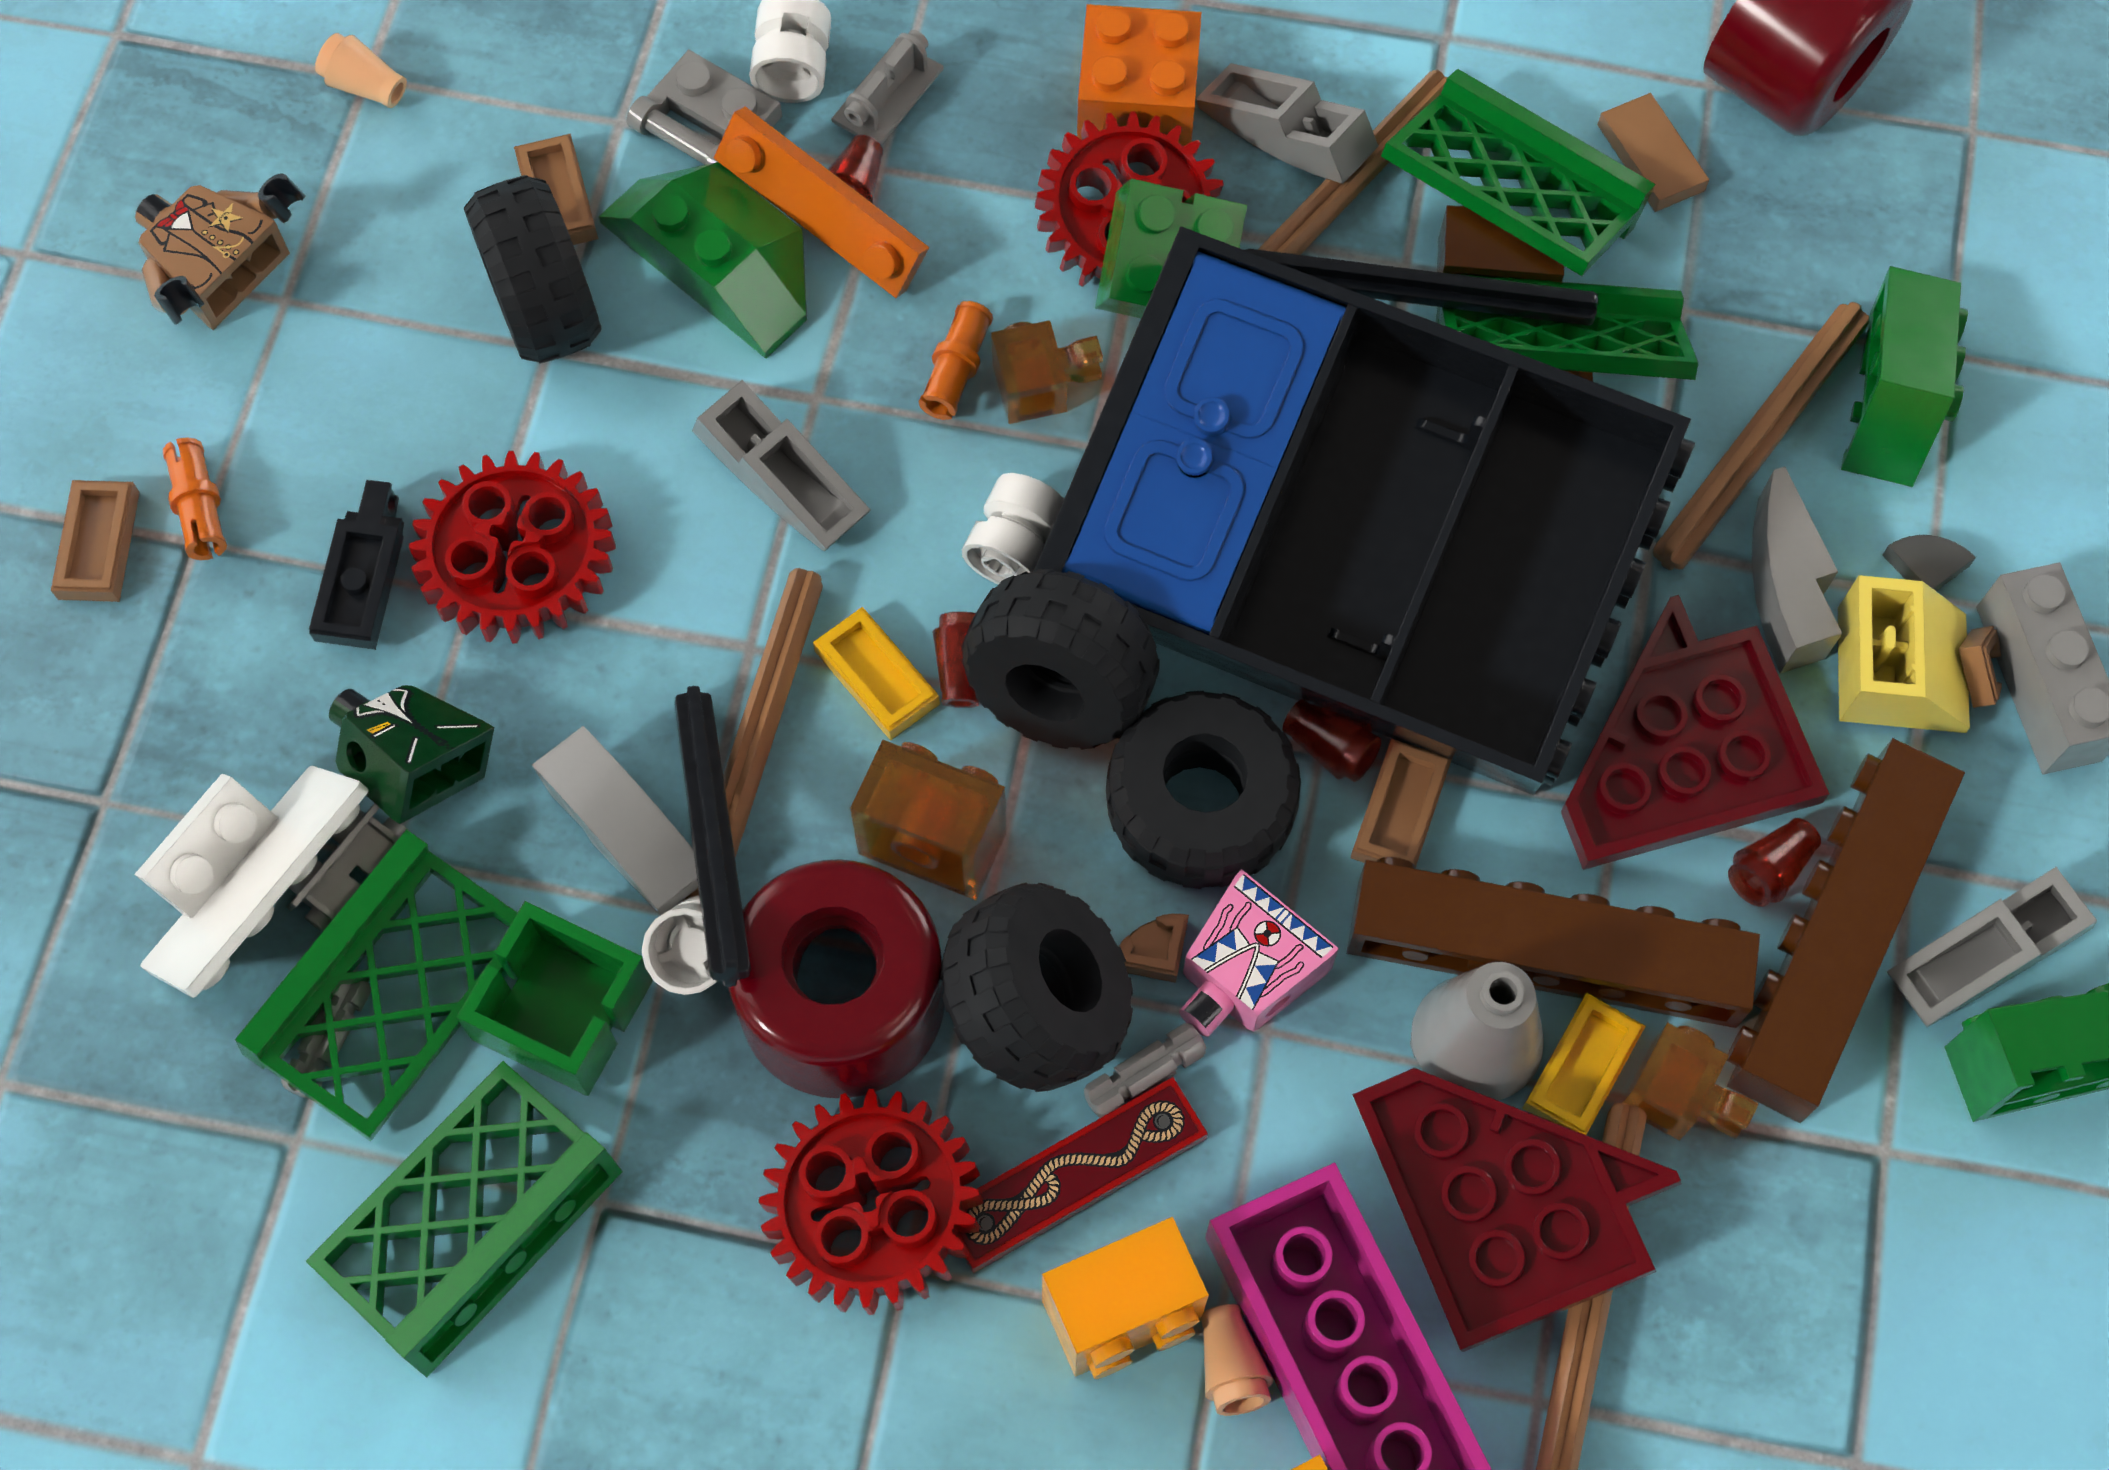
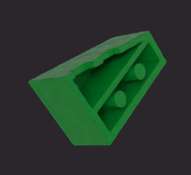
[1841,266,1968,487]
[1944,983,2109,1122]

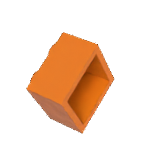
[1077,4,1202,146]

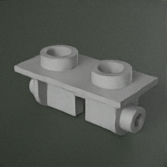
[831,30,944,148]
[287,803,409,932]

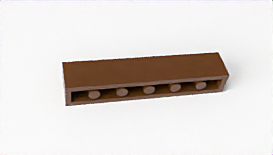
[1726,738,1965,1123]
[1346,857,1760,1028]

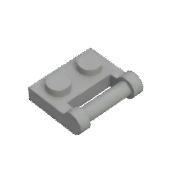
[627,49,782,172]

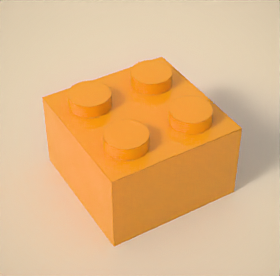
[1042,1217,1209,1379]

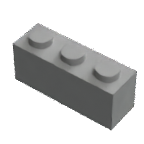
[1976,562,2109,774]

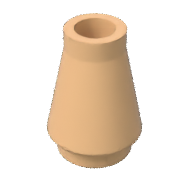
[315,33,407,108]
[1200,1304,1274,1416]

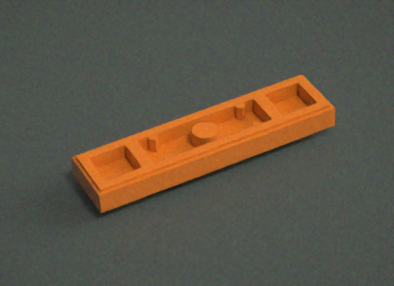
[714,106,929,298]

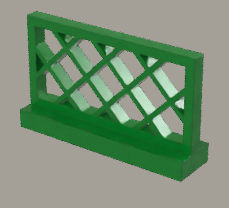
[1381,69,1656,276]
[1435,274,1699,380]
[235,829,517,1141]
[306,1061,623,1378]

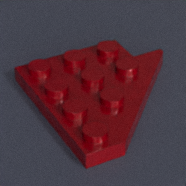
[1561,595,1829,870]
[1352,1068,1682,1352]

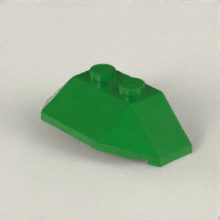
[598,162,807,358]

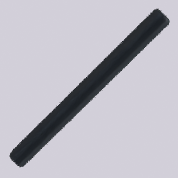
[1245,249,1599,326]
[674,686,751,987]

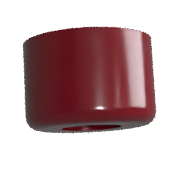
[1703,0,1913,136]
[728,859,945,1098]

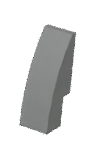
[1196,63,1378,184]
[692,380,871,552]
[1752,466,1842,674]
[532,726,698,915]
[1887,867,2097,1027]

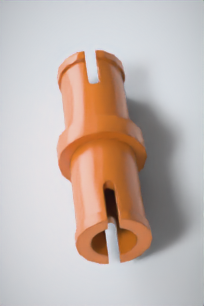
[918,301,993,420]
[163,437,227,560]

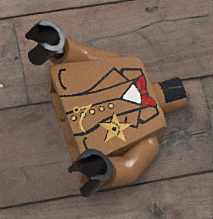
[135,173,306,330]

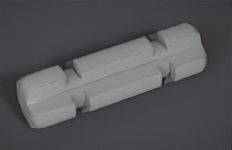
[281,981,371,1099]
[1084,1023,1206,1118]

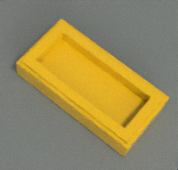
[813,607,940,741]
[1522,993,1646,1135]

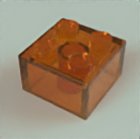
[850,740,1007,901]

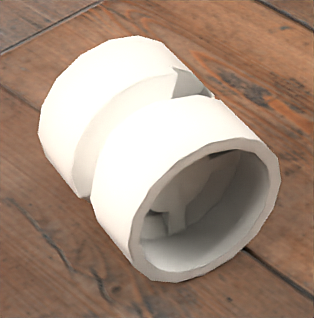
[749,0,831,103]
[962,473,1064,585]
[641,895,718,995]

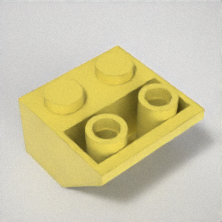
[1838,575,1970,733]

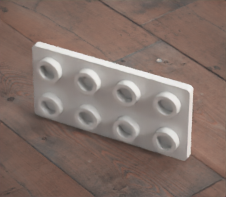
[134,766,369,998]

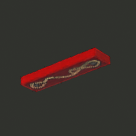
[958,1077,1208,1274]

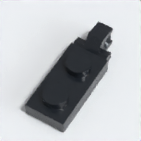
[309,480,404,650]

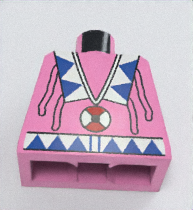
[1179,869,1339,1037]

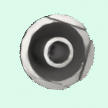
[1410,962,1544,1100]

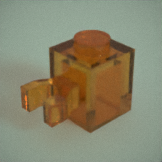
[991,320,1103,424]
[1622,1022,1759,1141]

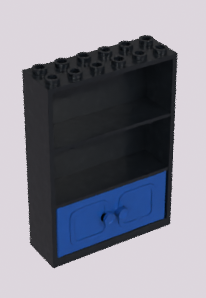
[1034,226,1695,796]

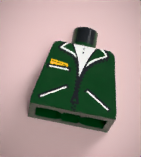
[329,685,495,824]

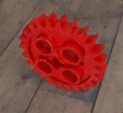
[1035,111,1224,287]
[409,451,616,644]
[759,1089,983,1315]

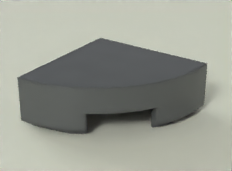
[1882,535,1976,591]

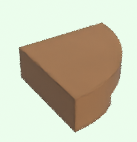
[1959,626,2002,708]
[1119,914,1189,983]

